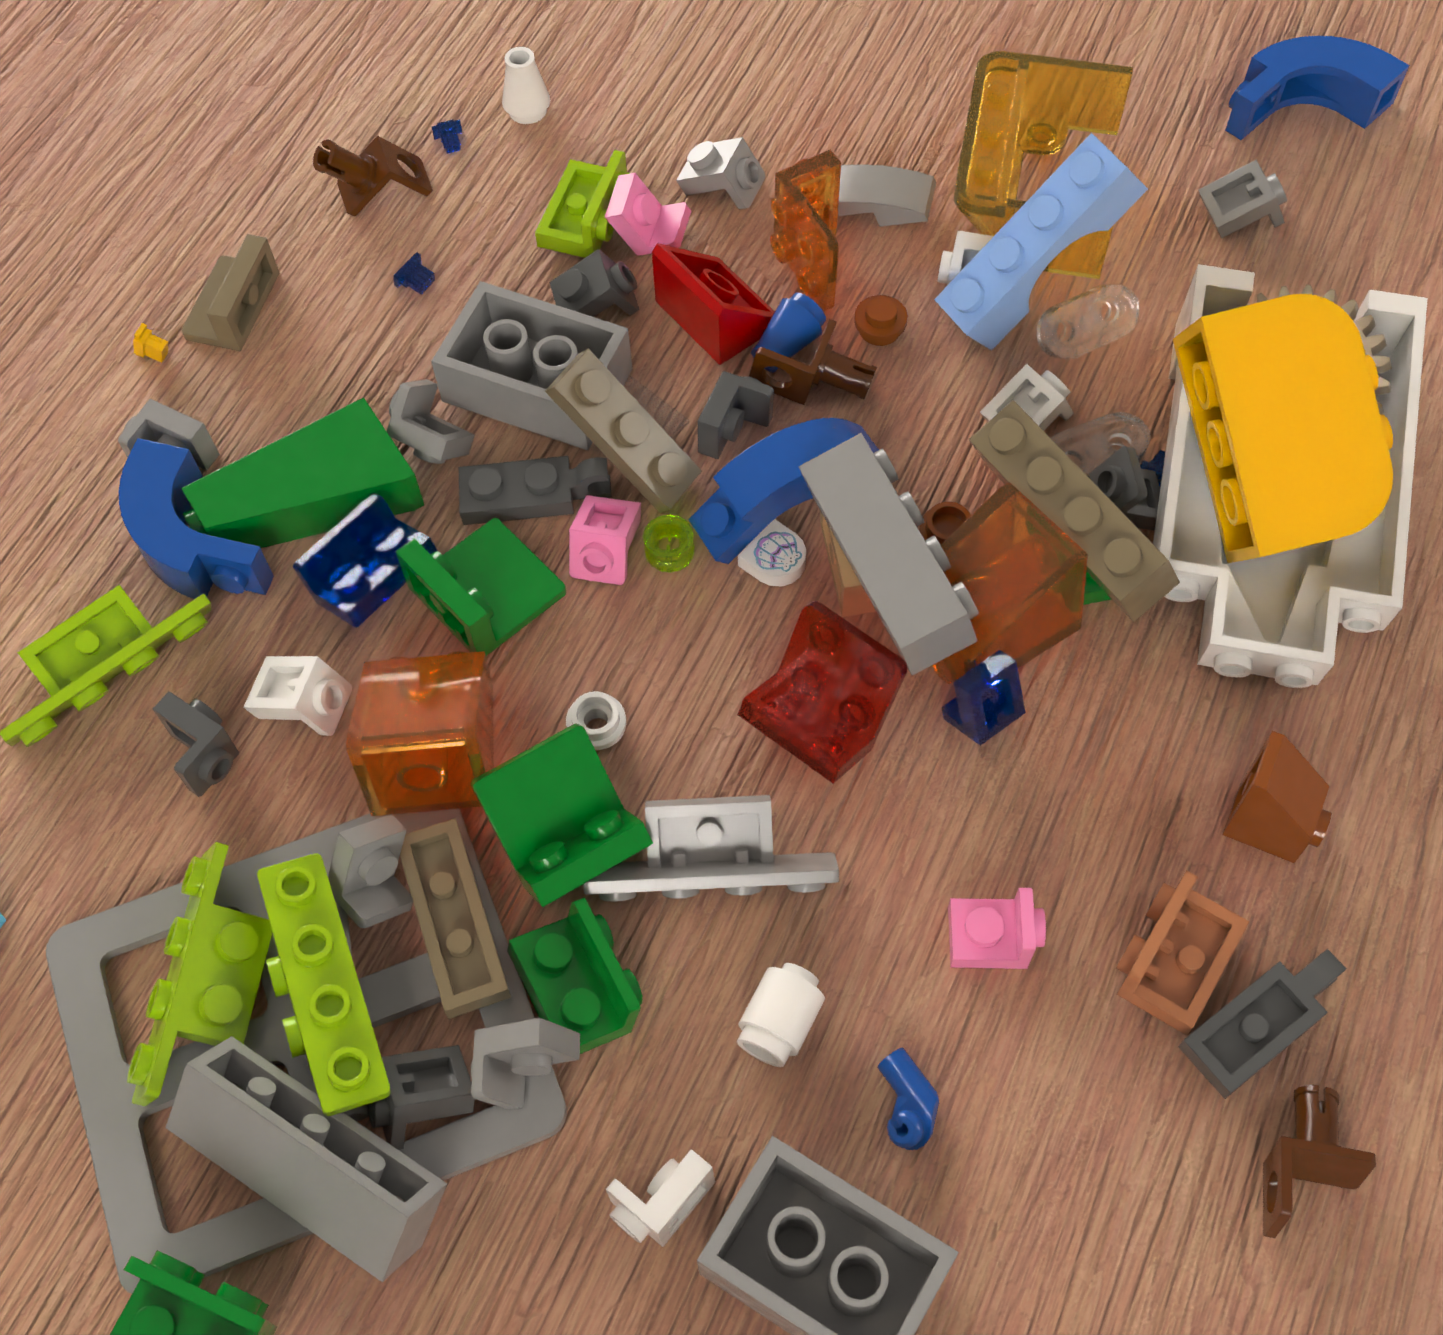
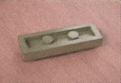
[545,348,702,513]
[400,818,512,1019]

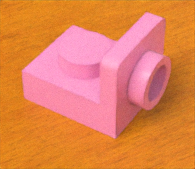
[605,173,691,256]
[569,495,641,585]
[948,888,1046,969]

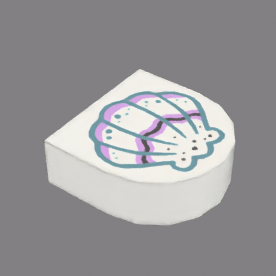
[738,519,806,587]

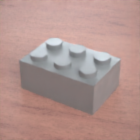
[431,281,632,450]
[697,1136,959,1335]

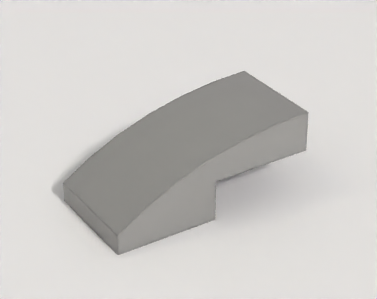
[820,165,936,227]

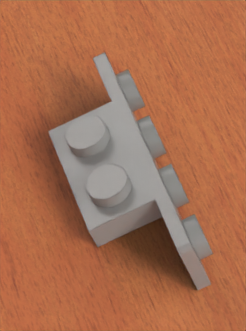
[583,795,839,902]

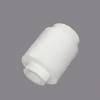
[737,963,825,1067]

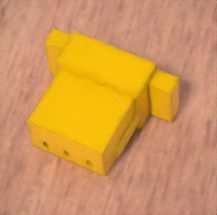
[133,323,168,363]

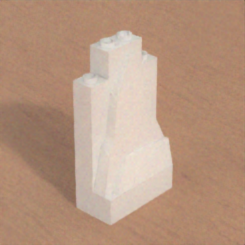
[1153,264,1428,688]

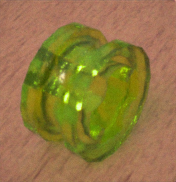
[643,514,695,573]

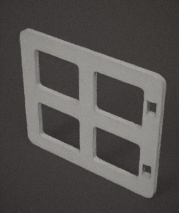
[46,791,567,1294]

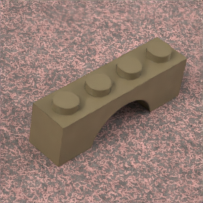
[969,400,1180,622]

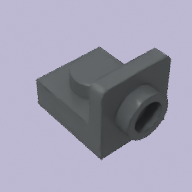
[698,371,774,459]
[367,1045,475,1150]

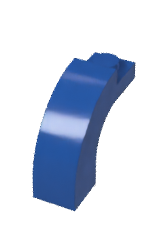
[1225,36,1410,140]
[688,418,879,564]
[119,438,274,599]

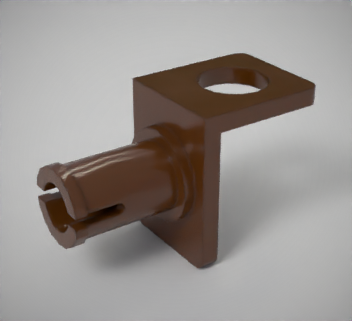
[313,136,433,216]
[749,319,877,405]
[1263,1085,1376,1238]

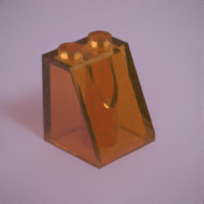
[932,482,1088,699]
[346,651,494,816]

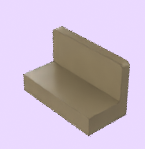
[182,234,279,351]

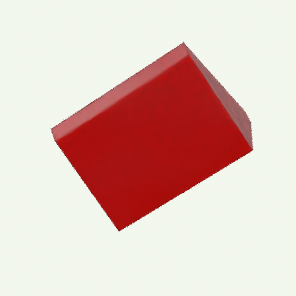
[652,243,775,365]

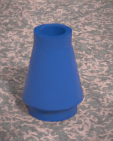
[751,292,826,373]

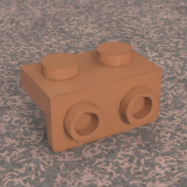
[1116,870,1250,1036]

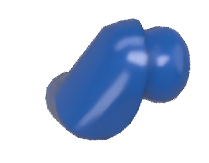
[877,1047,939,1150]

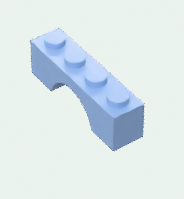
[934,133,1148,351]

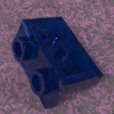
[293,493,438,628]

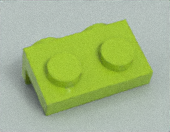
[535,150,630,258]

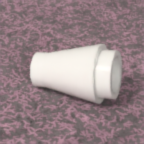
[502,47,550,124]

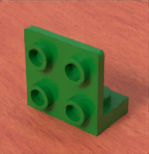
[396,518,566,661]
[471,723,653,908]
[110,1250,277,1335]

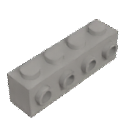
[798,433,979,675]
[165,1036,447,1282]

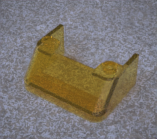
[954,51,1133,279]

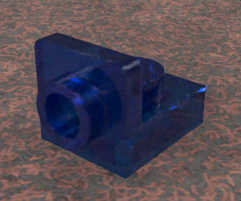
[942,650,1026,746]

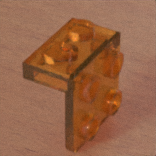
[770,149,841,311]

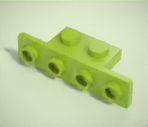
[0,585,211,747]
[127,842,273,1106]
[257,853,391,1117]

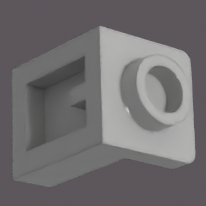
[1198,160,1287,238]
[118,399,220,470]
[328,814,413,928]
[471,1018,580,1110]

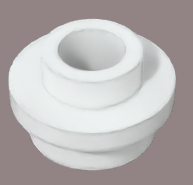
[566,691,626,750]

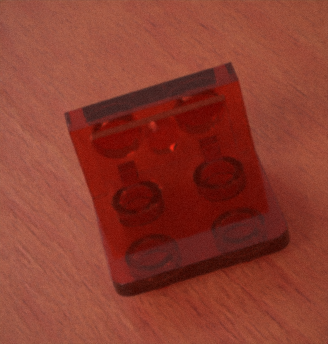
[737,601,907,784]

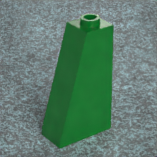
[181,397,424,548]

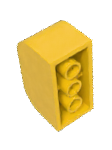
[1173,294,1393,564]

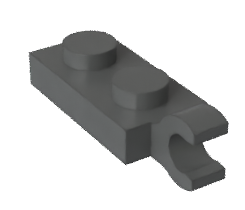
[458,456,612,525]
[1178,949,1347,1099]

